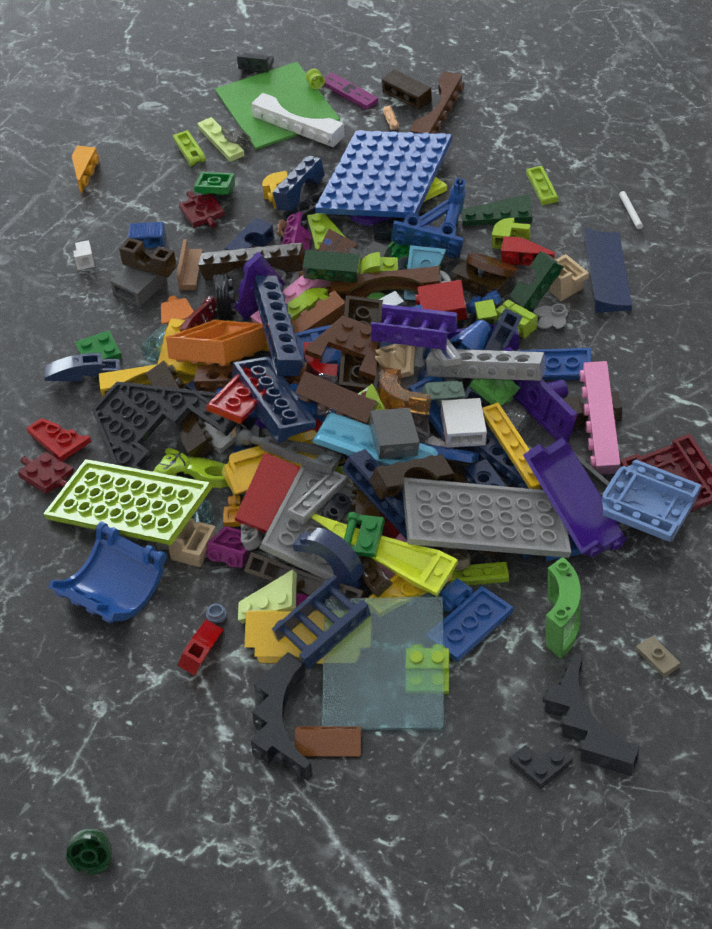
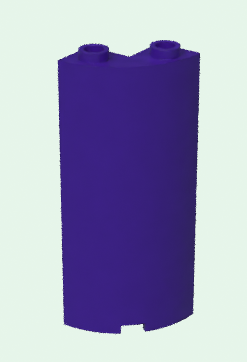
[523,438,627,557]

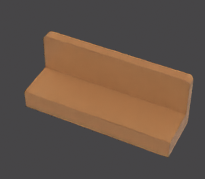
[177,239,203,290]

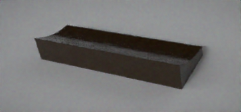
[338,296,383,393]

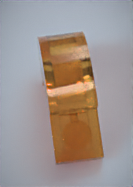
[379,366,431,415]

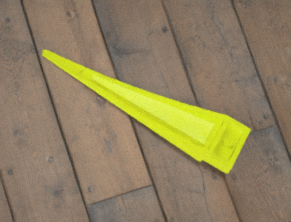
[311,514,458,596]

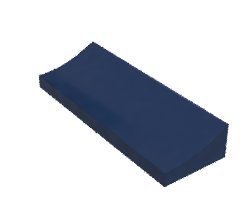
[584,227,632,313]
[232,356,316,444]

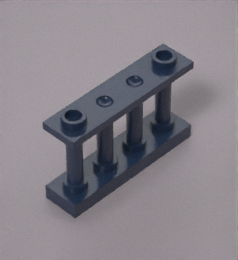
[272,575,371,670]

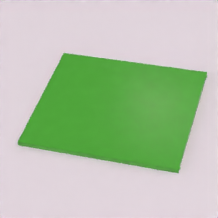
[215,62,340,150]

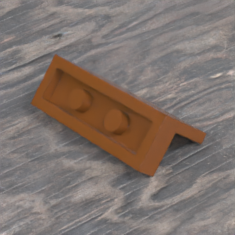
[295,726,362,756]

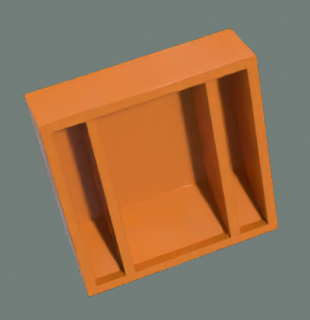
[166,320,266,366]

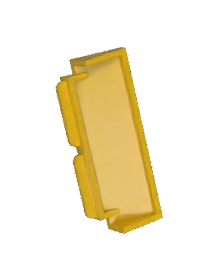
[221,430,346,496]
[244,610,372,664]

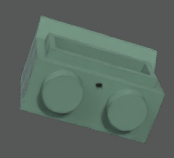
[419,381,465,410]

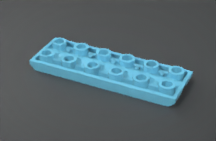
[313,413,438,466]

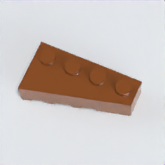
[291,290,345,333]

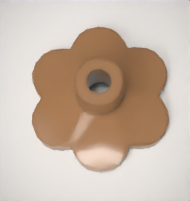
[276,219,287,238]

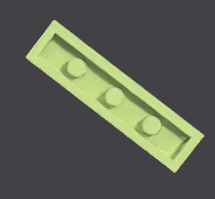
[197,117,244,162]

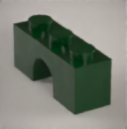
[509,251,564,312]

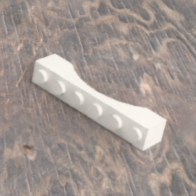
[251,93,345,147]

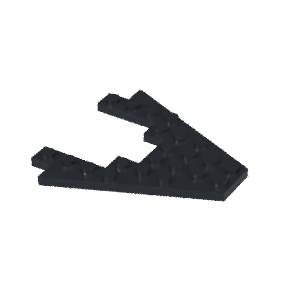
[92,381,238,506]

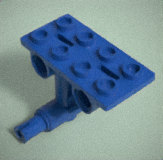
[391,177,466,258]

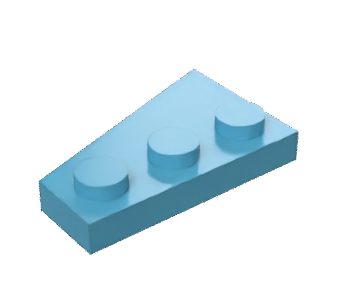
[404,245,446,301]

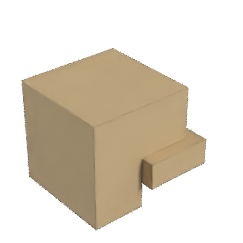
[549,254,589,301]
[168,518,216,567]

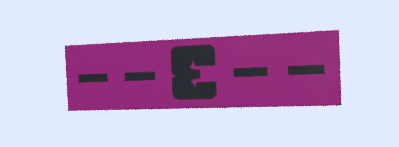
[323,73,378,110]

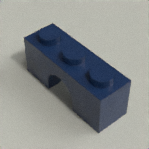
[225,218,274,268]

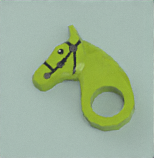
[153,448,229,488]

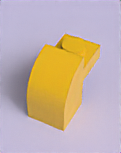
[262,171,288,209]

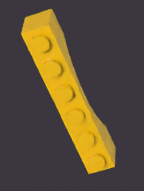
[99,361,205,397]

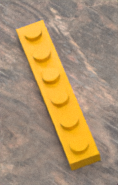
[482,403,542,490]

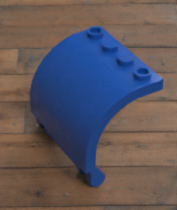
[48,521,167,623]

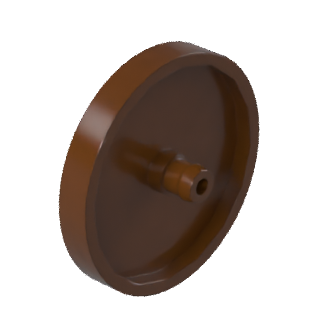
[466,252,518,277]

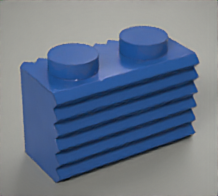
[128,222,166,248]

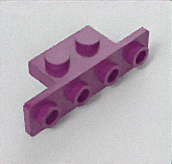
[282,212,312,250]

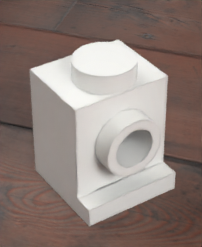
[73,240,95,270]

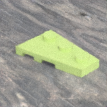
[238,570,297,624]

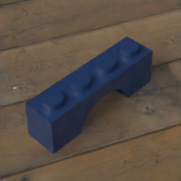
[272,156,325,211]

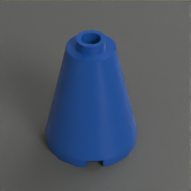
[449,320,492,350]

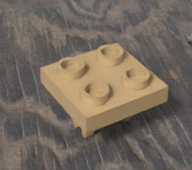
[375,344,416,384]

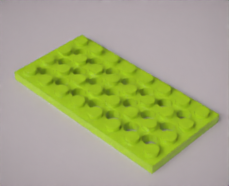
[44,459,212,545]

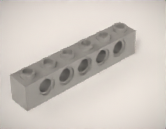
[426,349,545,381]

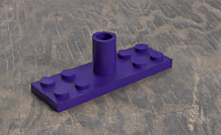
[503,347,577,442]

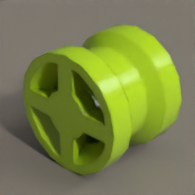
[305,69,325,89]

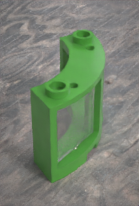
[546,557,581,659]

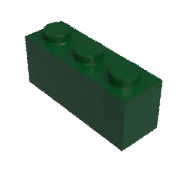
[303,250,361,283]

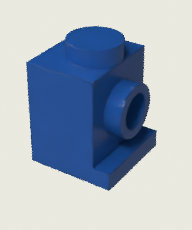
[440,578,473,613]

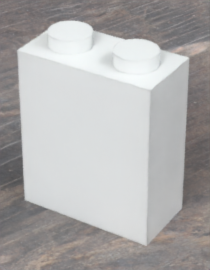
[441,398,487,448]

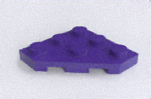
[234,252,285,321]

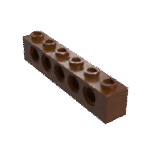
[194,362,311,393]

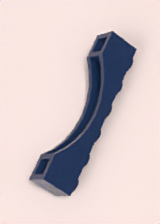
[464,308,522,404]

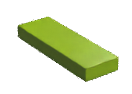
[526,166,558,205]
[447,562,509,586]

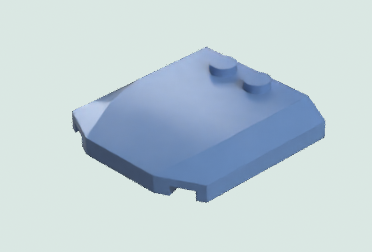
[602,460,701,542]

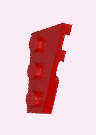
[26,418,92,461]

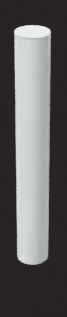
[619,191,643,229]

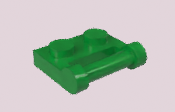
[344,512,385,558]

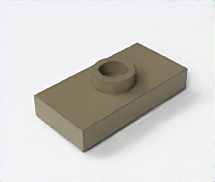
[636,636,681,678]

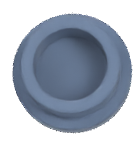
[206,604,227,623]

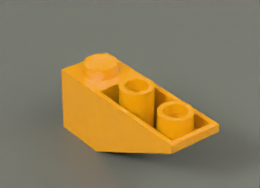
[72,145,99,192]

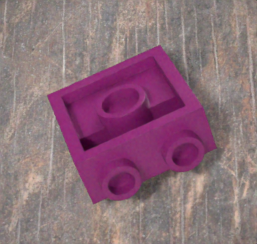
[206,526,254,568]

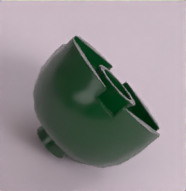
[66,828,112,875]

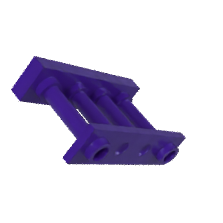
[371,304,457,350]

